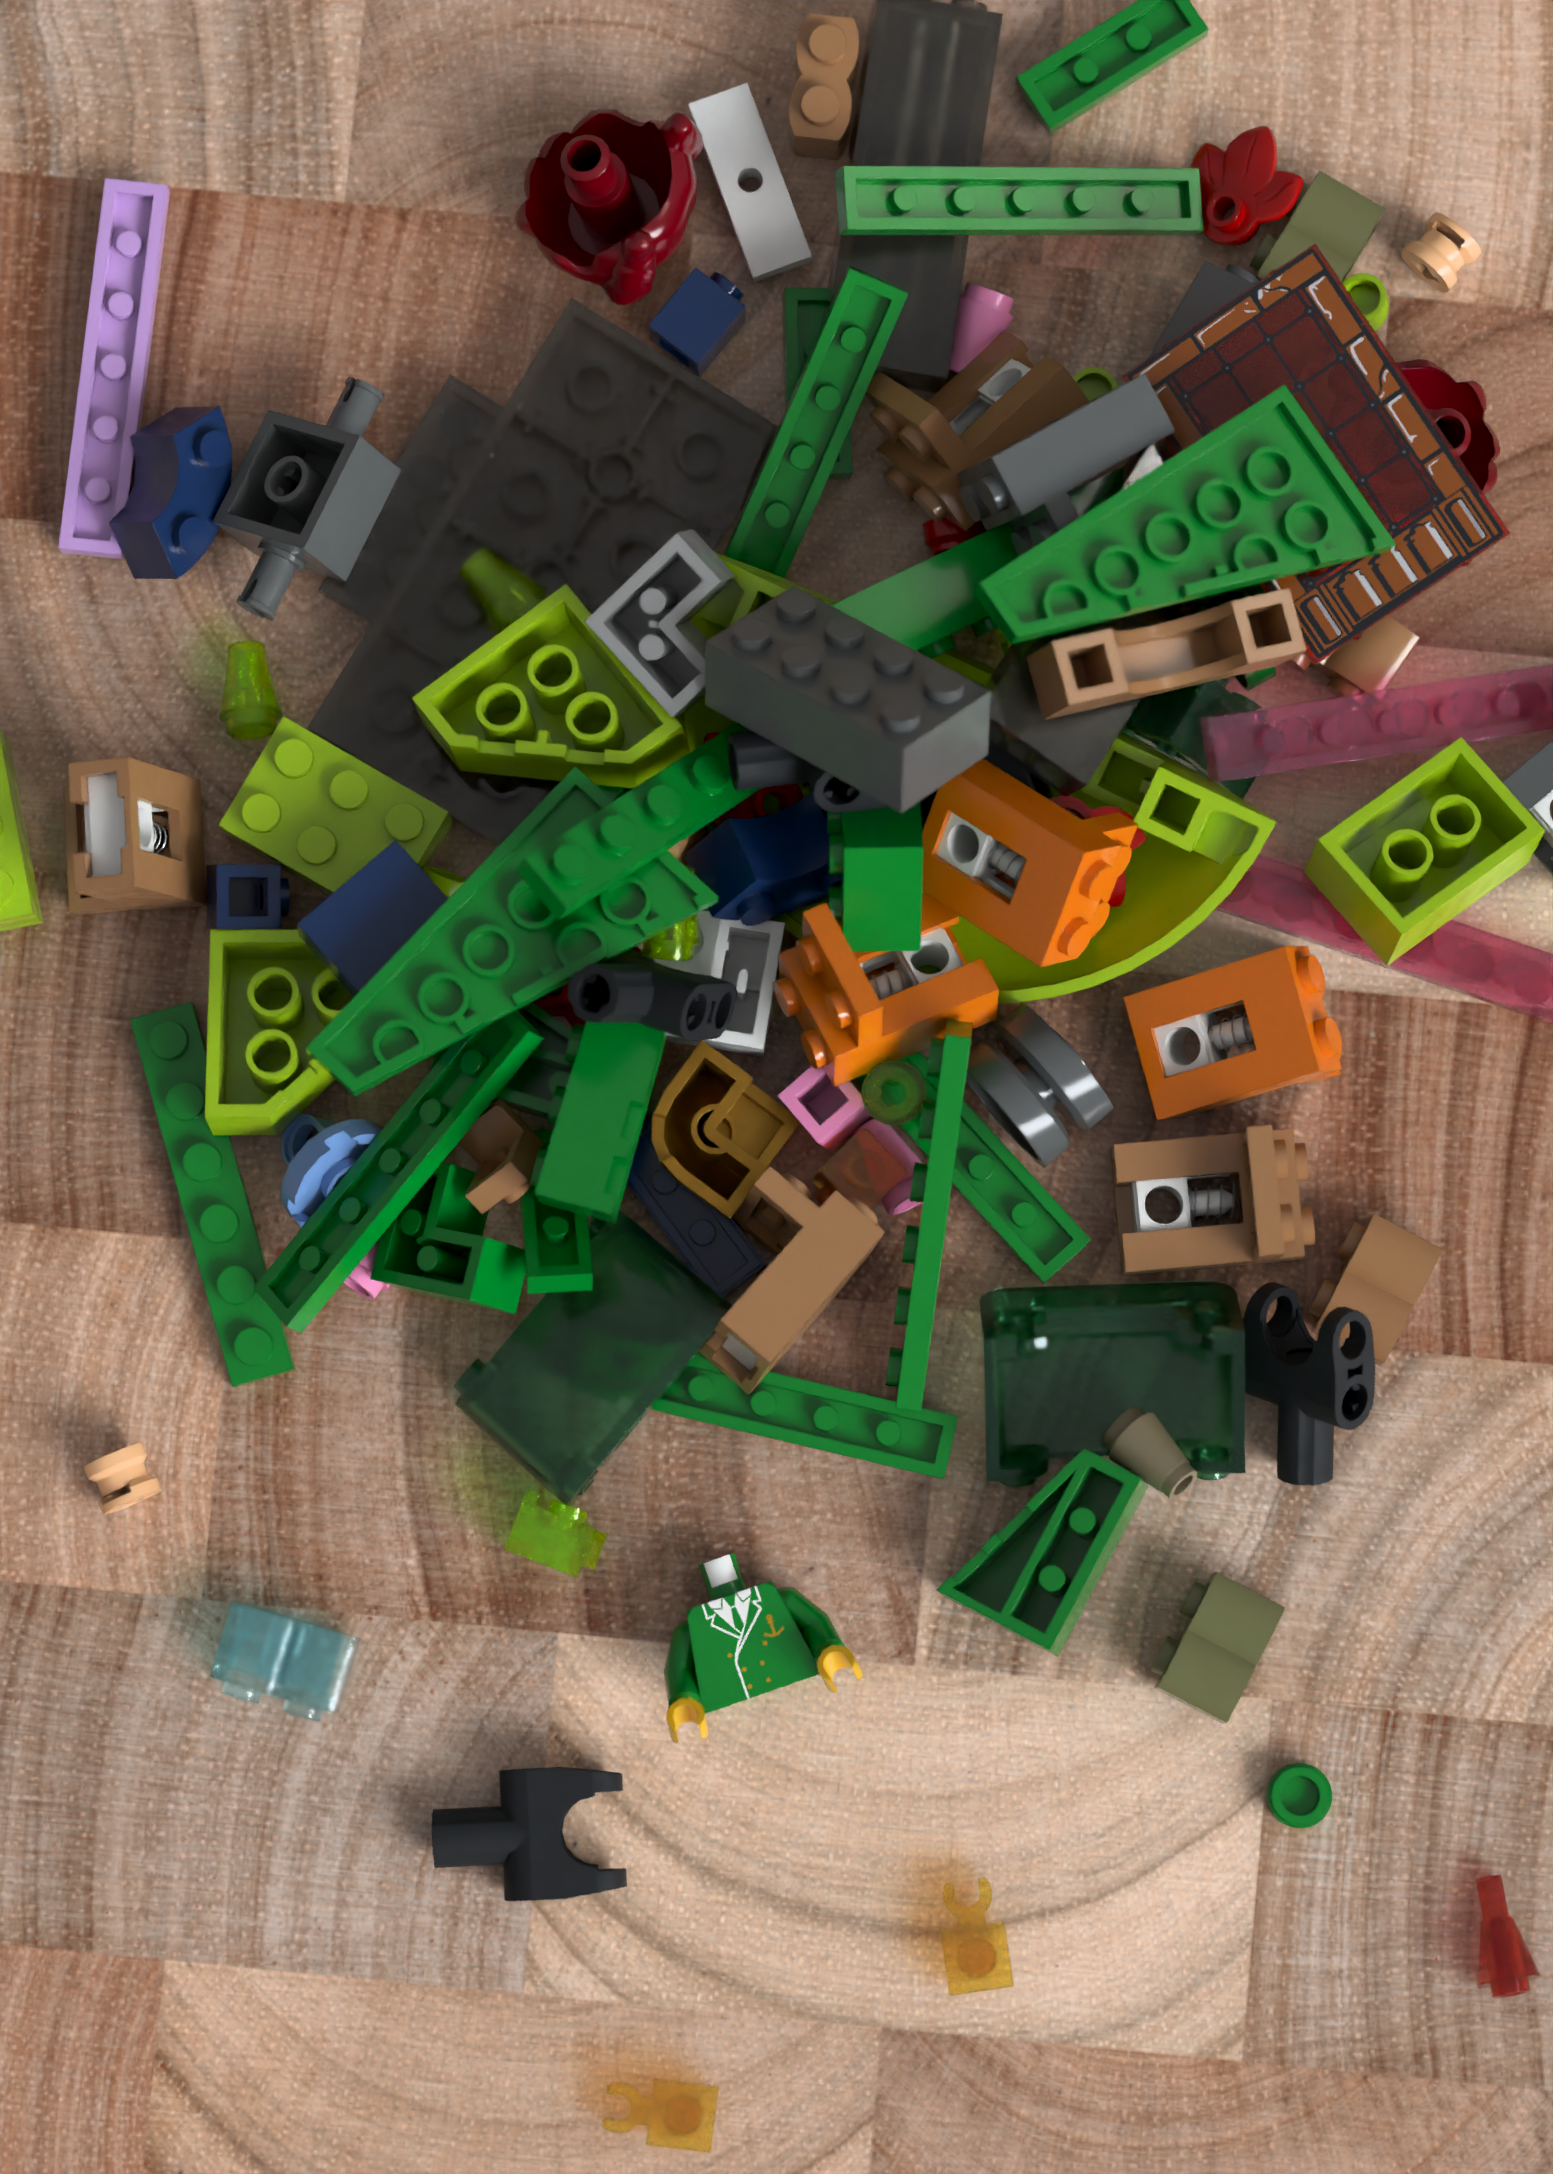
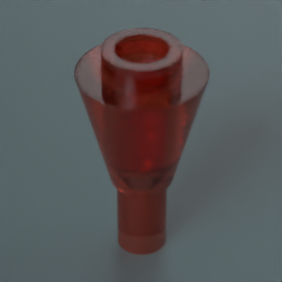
[1476,1875,1541,1999]

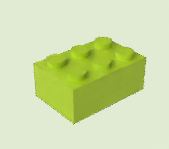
[218,716,454,896]
[1304,737,1545,966]

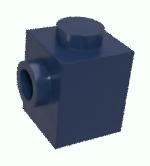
[648,267,746,378]
[206,864,290,929]

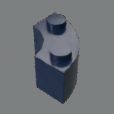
[109,406,232,579]
[684,792,841,926]

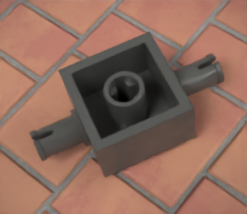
[212,377,401,620]

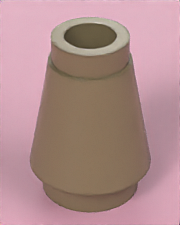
[1102,1406,1197,1500]

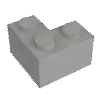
[585,529,736,717]

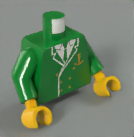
[664,1553,863,1743]

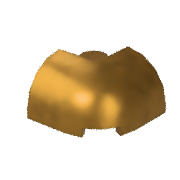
[651,1040,800,1220]

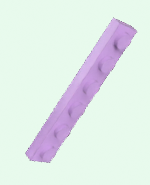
[58,178,170,560]

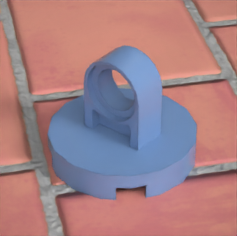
[281,1114,383,1228]

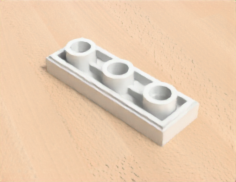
[688,83,812,283]

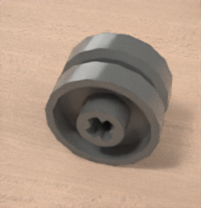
[965,1002,1113,1168]

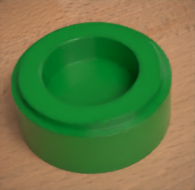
[1266,1763,1332,1828]

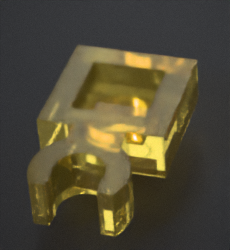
[940,1877,1014,1996]
[602,2078,719,2153]

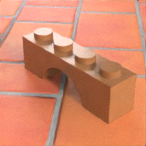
[1026,588,1307,720]

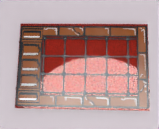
[1122,243,1510,665]

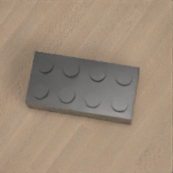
[705,586,991,813]

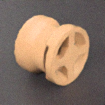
[1401,213,1481,293]
[83,1442,162,1515]

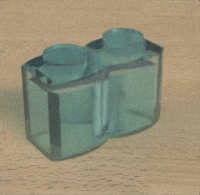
[210,1602,360,1722]

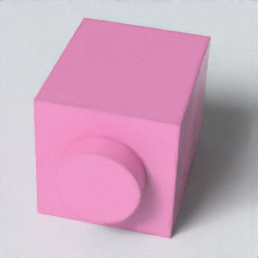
[778,1066,880,1152]

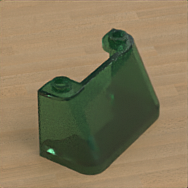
[453,1209,734,1506]
[979,1281,1245,1487]

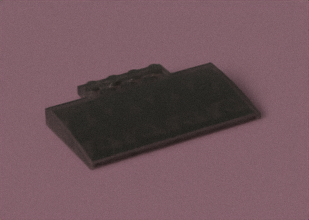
[307,298,778,847]

